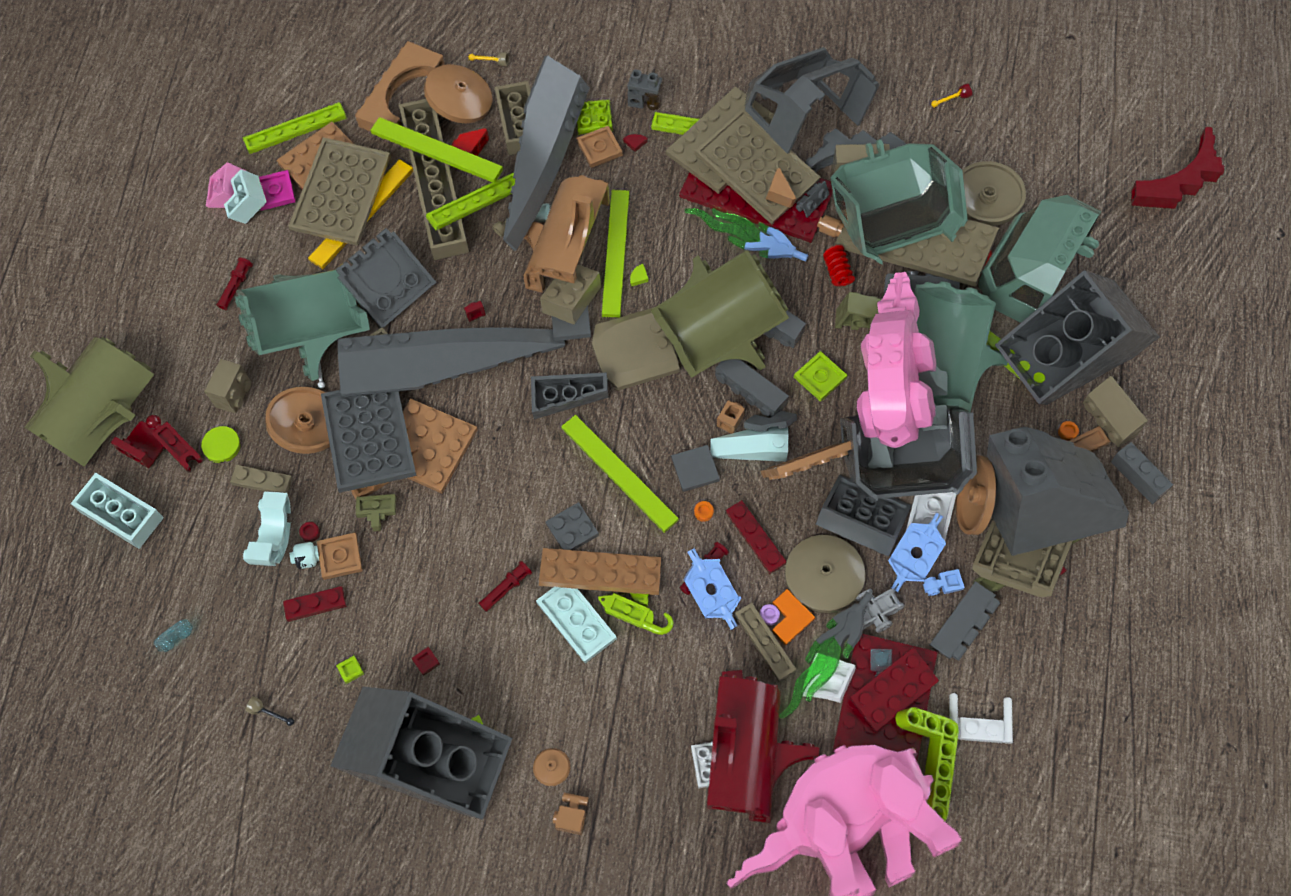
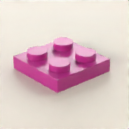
[259,170,296,211]

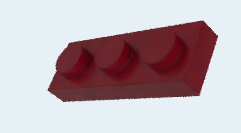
[283,586,347,622]

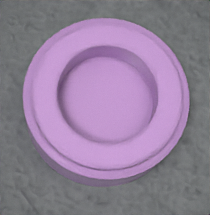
[760,604,780,626]

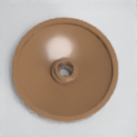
[424,65,492,123]
[265,387,330,454]
[955,455,996,535]

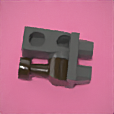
[627,69,662,110]

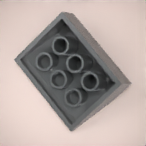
[816,475,911,557]

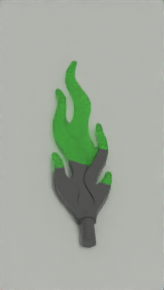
[779,592,873,719]

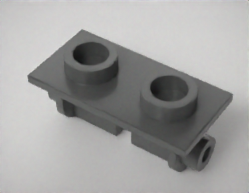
[796,181,830,217]

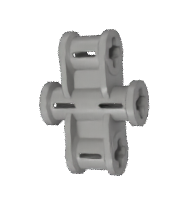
[856,588,905,633]

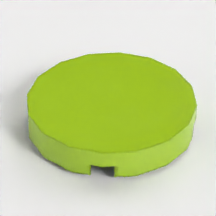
[201,426,241,463]

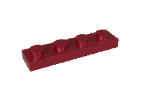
[725,500,786,574]

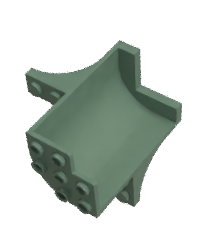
[234,270,370,381]
[914,281,1008,412]

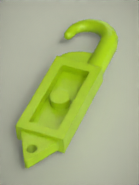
[598,593,674,635]

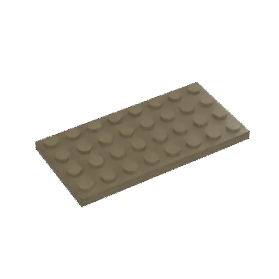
[835,204,999,287]

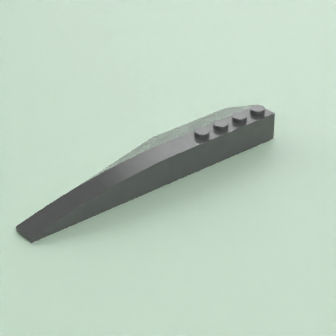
[503,56,590,251]
[338,328,565,397]

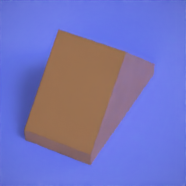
[766,168,796,208]

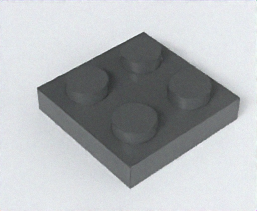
[545,502,599,550]

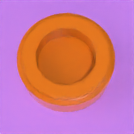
[1058,421,1079,441]
[694,501,714,522]

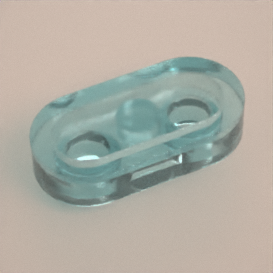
[153,619,193,652]

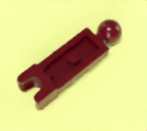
[146,415,203,473]

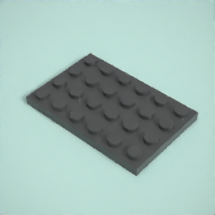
[321,390,416,493]

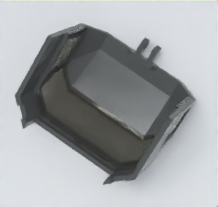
[840,408,977,502]

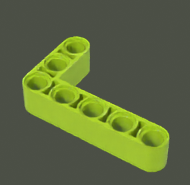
[895,708,959,821]

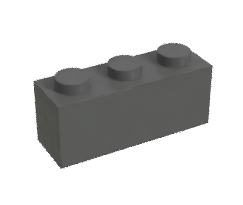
[1111,442,1173,504]

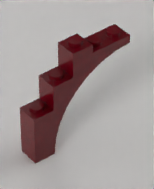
[1131,127,1225,209]

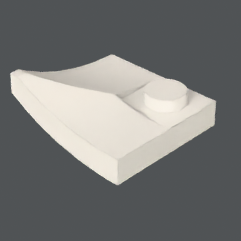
[802,653,856,703]

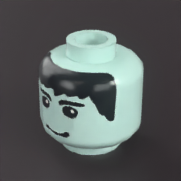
[289,542,320,569]

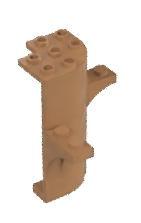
[524,175,610,293]

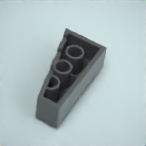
[764,311,806,349]
[531,372,609,419]

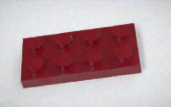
[849,647,939,732]

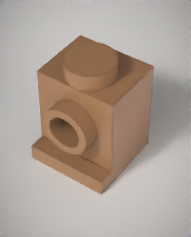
[717,400,745,434]

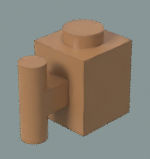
[553,793,589,835]

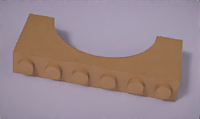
[355,41,445,132]

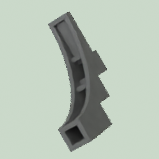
[805,128,906,173]

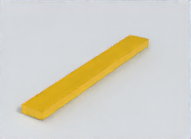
[308,159,414,269]

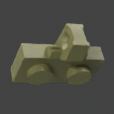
[356,494,396,531]

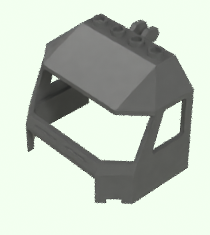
[745,47,880,154]

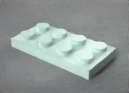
[536,587,617,663]

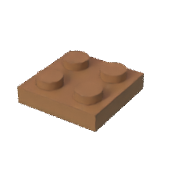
[577,126,623,168]
[317,533,363,580]

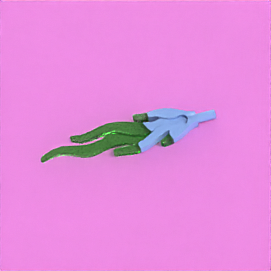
[684,208,808,262]

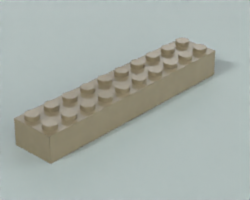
[399,99,469,260]

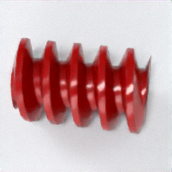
[823,245,855,287]

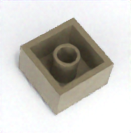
[204,359,251,414]

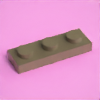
[230,465,293,493]

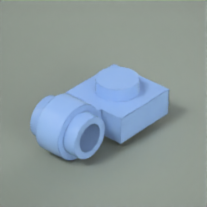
[923,569,965,596]

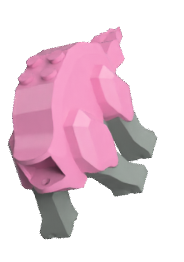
[857,272,948,468]

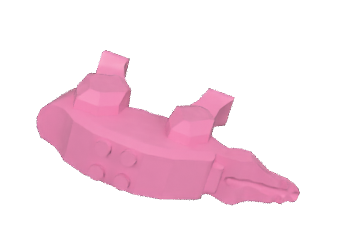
[727,745,962,896]

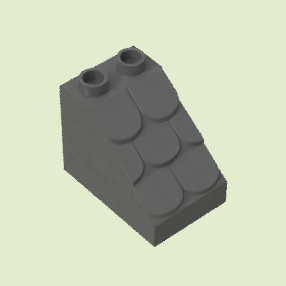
[995,270,1160,405]
[987,427,1129,556]
[330,686,513,820]

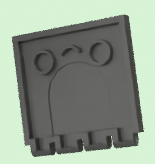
[336,228,436,328]

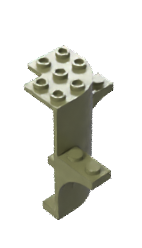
[651,250,789,378]
[24,337,154,467]

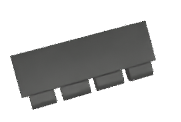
[929,581,1000,661]

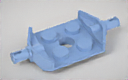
[888,513,946,592]
[684,548,741,630]

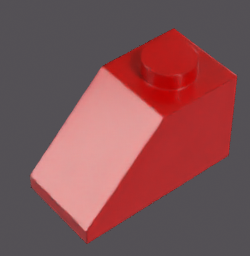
[451,128,489,156]

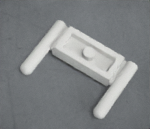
[949,693,1013,744]

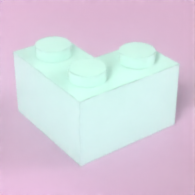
[224,169,266,224]

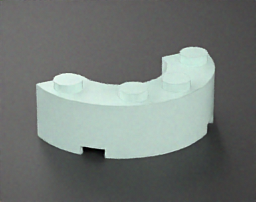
[243,491,291,566]

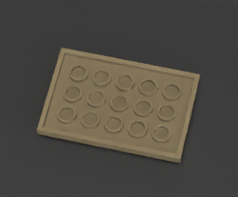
[666,87,774,194]
[694,108,821,224]
[288,137,391,246]

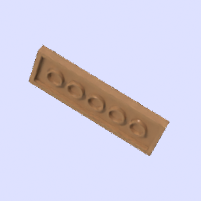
[539,548,661,595]

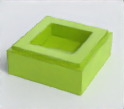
[336,655,364,684]

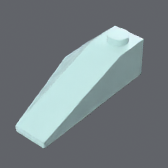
[710,426,788,462]

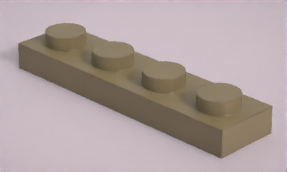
[735,603,796,682]

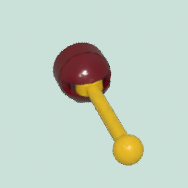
[931,83,972,107]

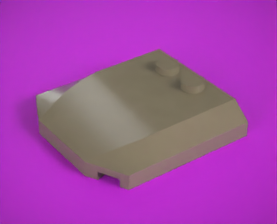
[592,307,680,391]
[972,519,1073,597]

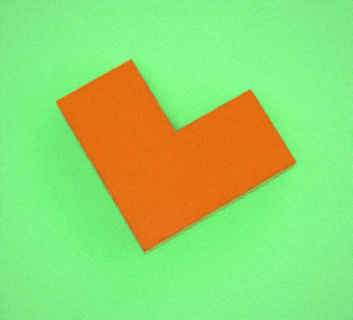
[772,589,815,645]

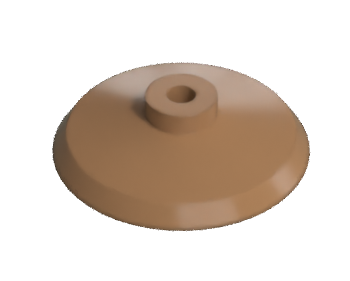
[533,748,570,786]

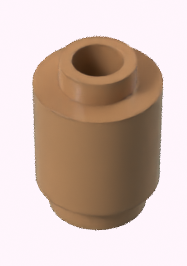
[817,215,844,238]

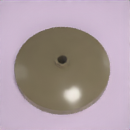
[963,161,1026,226]
[785,535,865,613]

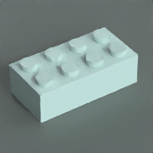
[71,473,164,549]

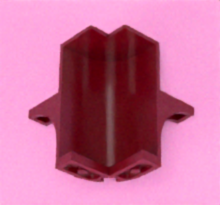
[707,674,819,823]

